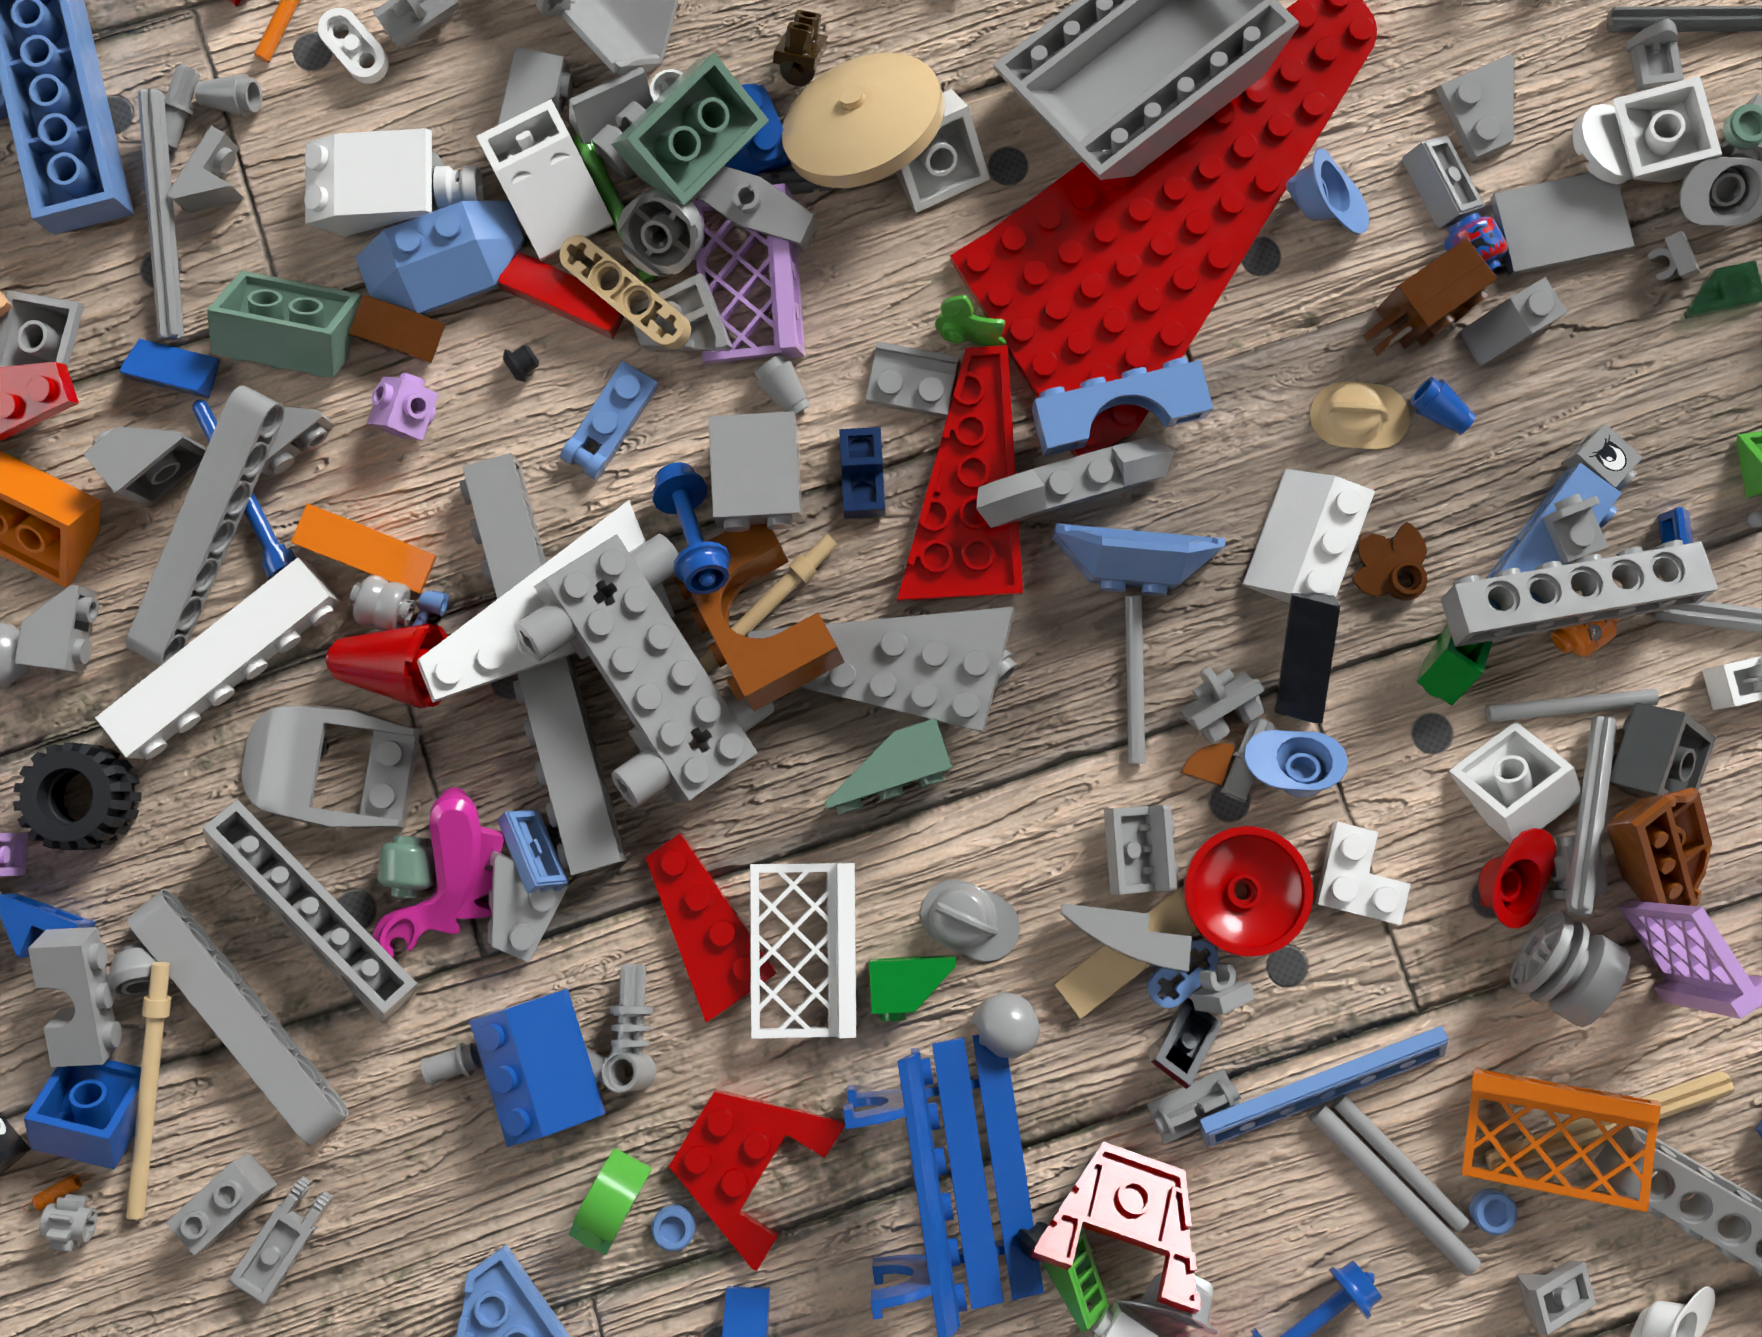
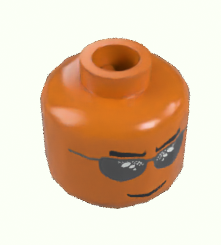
[1550,594,1619,657]

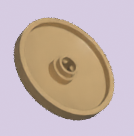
[782,53,945,188]

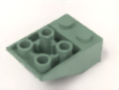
[825,718,952,815]

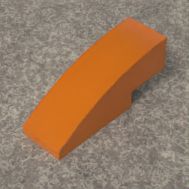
[291,503,437,594]

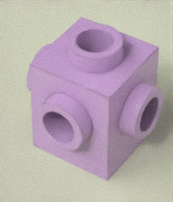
[367,372,438,441]

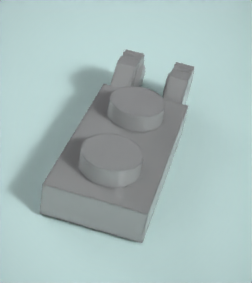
[228,1176,334,1305]

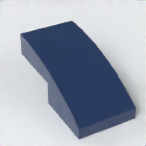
[839,427,886,518]

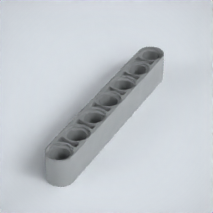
[126,385,285,666]
[127,889,349,1145]

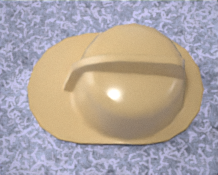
[1310,382,1410,450]

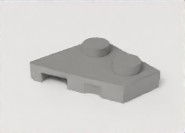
[631,273,733,351]
[487,850,568,962]

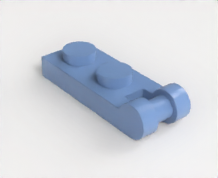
[560,360,659,480]

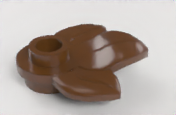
[1352,522,1428,601]

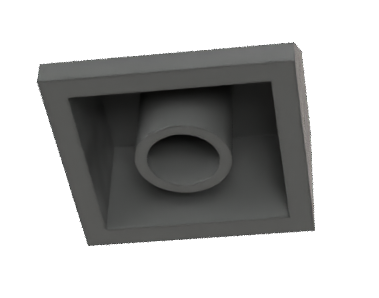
[1610,702,1716,799]

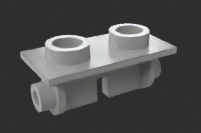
[1146,1068,1241,1144]

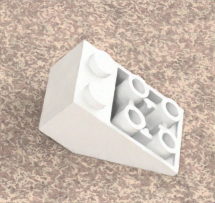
[476,99,614,261]

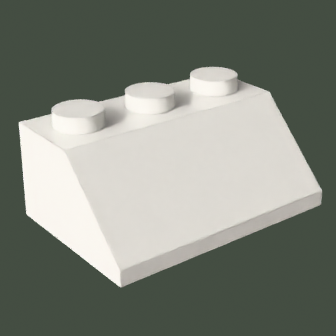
[1242,469,1375,604]

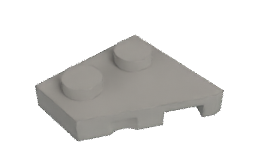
[1436,53,1514,163]

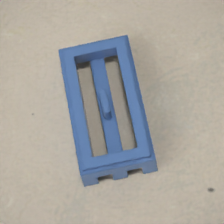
[497,810,569,894]

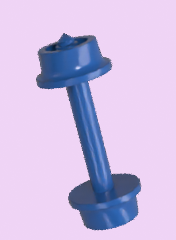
[652,462,731,595]
[1251,1260,1383,1337]

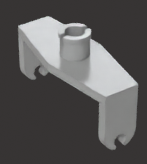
[692,166,818,252]

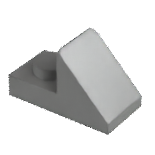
[166,125,244,213]
[1516,1260,1596,1335]

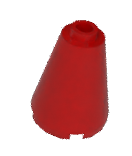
[326,624,448,709]

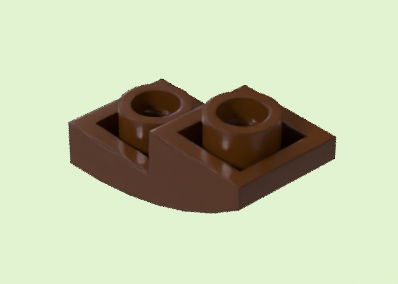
[348,295,446,365]

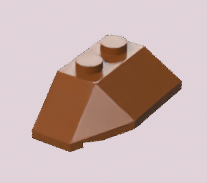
[1606,787,1712,906]

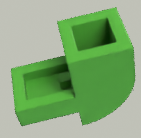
[568,1148,652,1255]

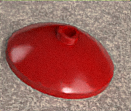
[1183,826,1313,956]

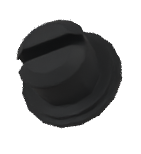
[503,345,539,382]
[1018,1222,1048,1262]

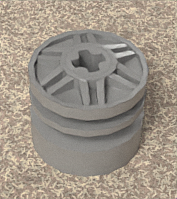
[1510,910,1630,1028]

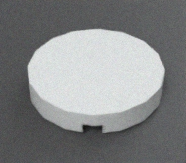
[1572,104,1633,185]

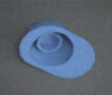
[1286,148,1369,235]
[1244,730,1348,798]

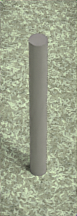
[1125,596,1145,764]
[1485,689,1659,722]
[1333,1095,1469,1232]

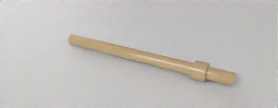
[698,534,838,674]
[126,962,171,1220]

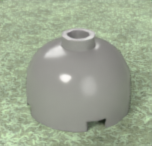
[617,189,704,276]

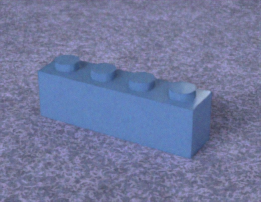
[1486,463,1622,611]

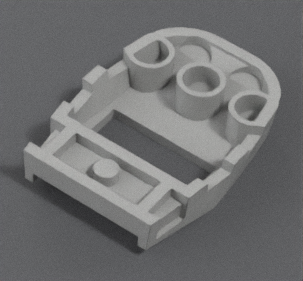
[242,705,421,829]

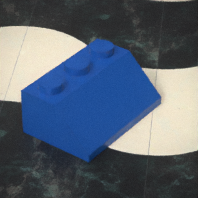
[469,988,606,1147]

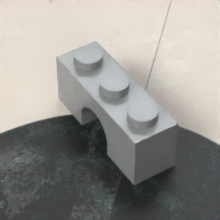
[28,927,122,1067]

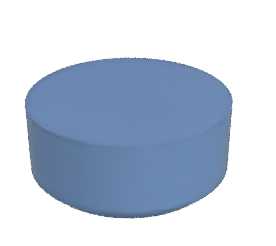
[1469,1188,1517,1235]
[651,1204,696,1251]

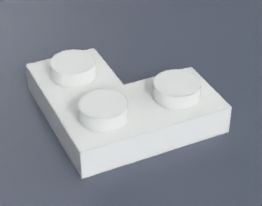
[1314,821,1411,925]

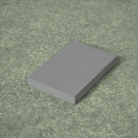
[1490,173,1634,276]

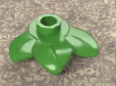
[935,295,1007,347]

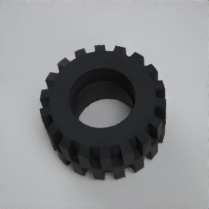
[13,742,142,850]

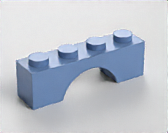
[1032,358,1213,457]

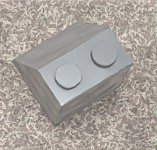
[708,411,802,532]

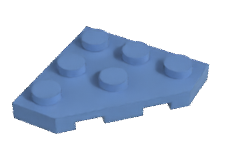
[456,1244,571,1337]

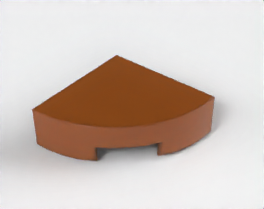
[1180,743,1235,786]

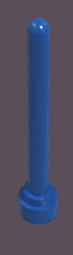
[192,400,296,580]

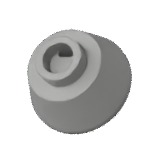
[107,943,157,997]

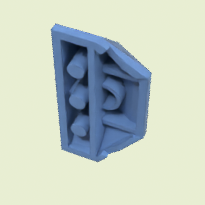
[356,201,525,315]
[1052,523,1225,596]

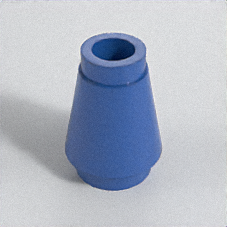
[1410,377,1476,435]

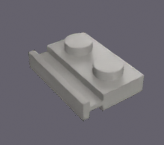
[866,342,958,418]

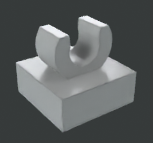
[1648,230,1701,281]
[1191,963,1255,1014]

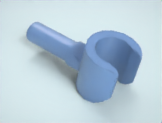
[412,590,449,626]

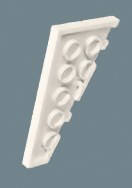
[417,500,675,703]

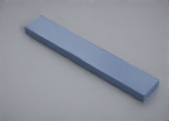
[1200,1025,1449,1147]

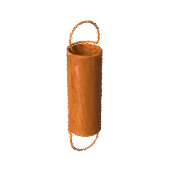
[23,1173,91,1212]

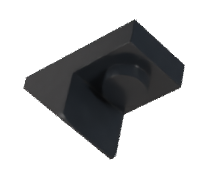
[1148,998,1223,1089]

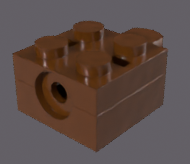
[1362,238,1498,356]

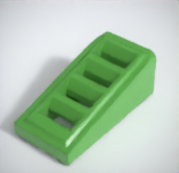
[1042,1227,1109,1332]

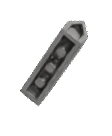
[976,437,1174,528]

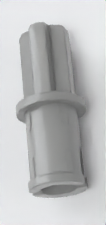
[164,65,200,150]
[1220,718,1275,802]

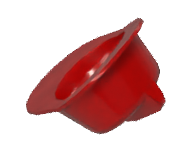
[1478,828,1556,929]

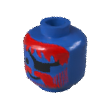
[1444,213,1508,272]

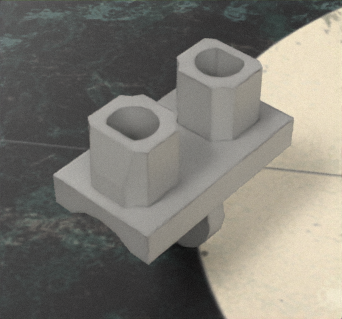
[373,0,460,49]
[1180,667,1265,743]

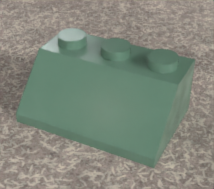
[611,53,769,206]
[207,270,361,378]

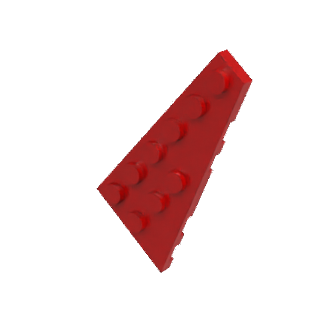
[897,345,1023,602]

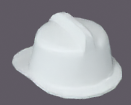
[1630,1286,1715,1337]

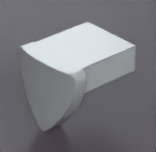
[1625,19,1684,91]

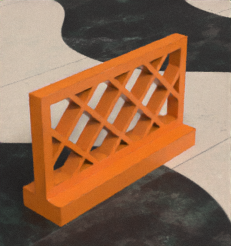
[1461,1068,1661,1212]

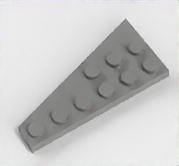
[748,607,1015,733]

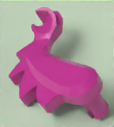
[373,787,504,958]

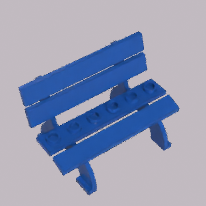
[843,1034,1044,1337]

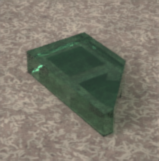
[1684,261,1762,319]

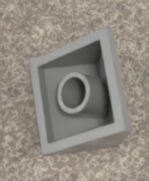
[0,290,84,368]

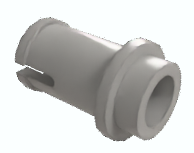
[421,1042,480,1086]

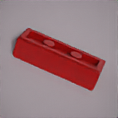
[497,252,624,340]

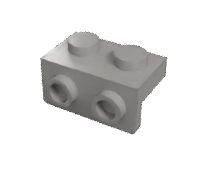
[1104,805,1178,895]

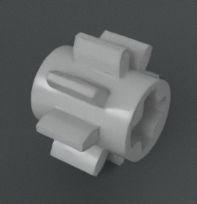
[39,1194,97,1252]

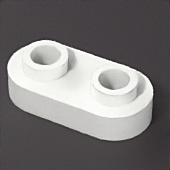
[318,8,389,84]

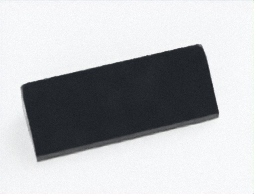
[1275,593,1340,724]

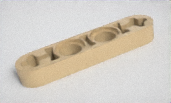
[559,235,691,350]

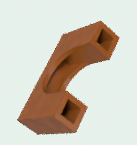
[673,524,845,711]

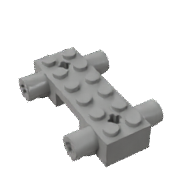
[515,534,774,808]

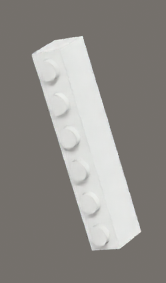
[95,557,342,760]

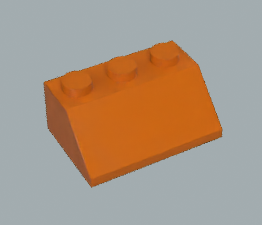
[0,451,101,588]

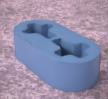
[1146,939,1219,1008]

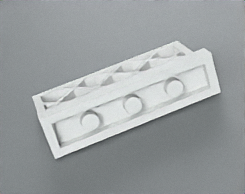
[750,863,856,1039]

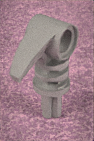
[586,964,656,1093]

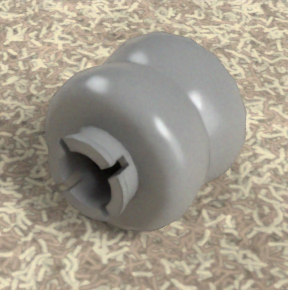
[348,575,416,631]

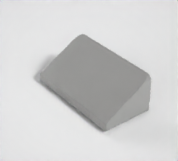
[569,67,653,144]
[1402,135,1484,228]

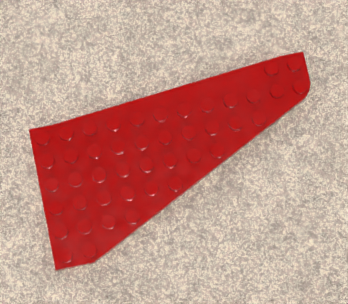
[950,0,1377,457]

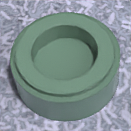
[1723,104,1762,150]

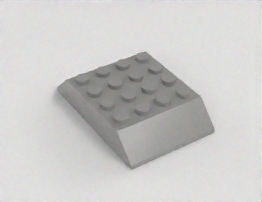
[993,0,1299,180]

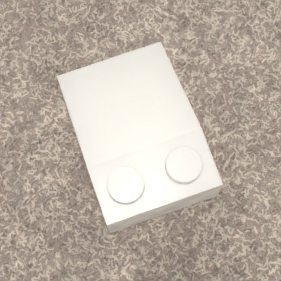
[304,128,432,237]

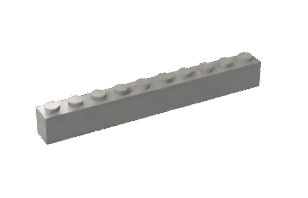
[460,453,627,875]

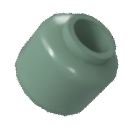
[377,835,435,898]

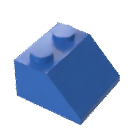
[24,1059,141,1170]

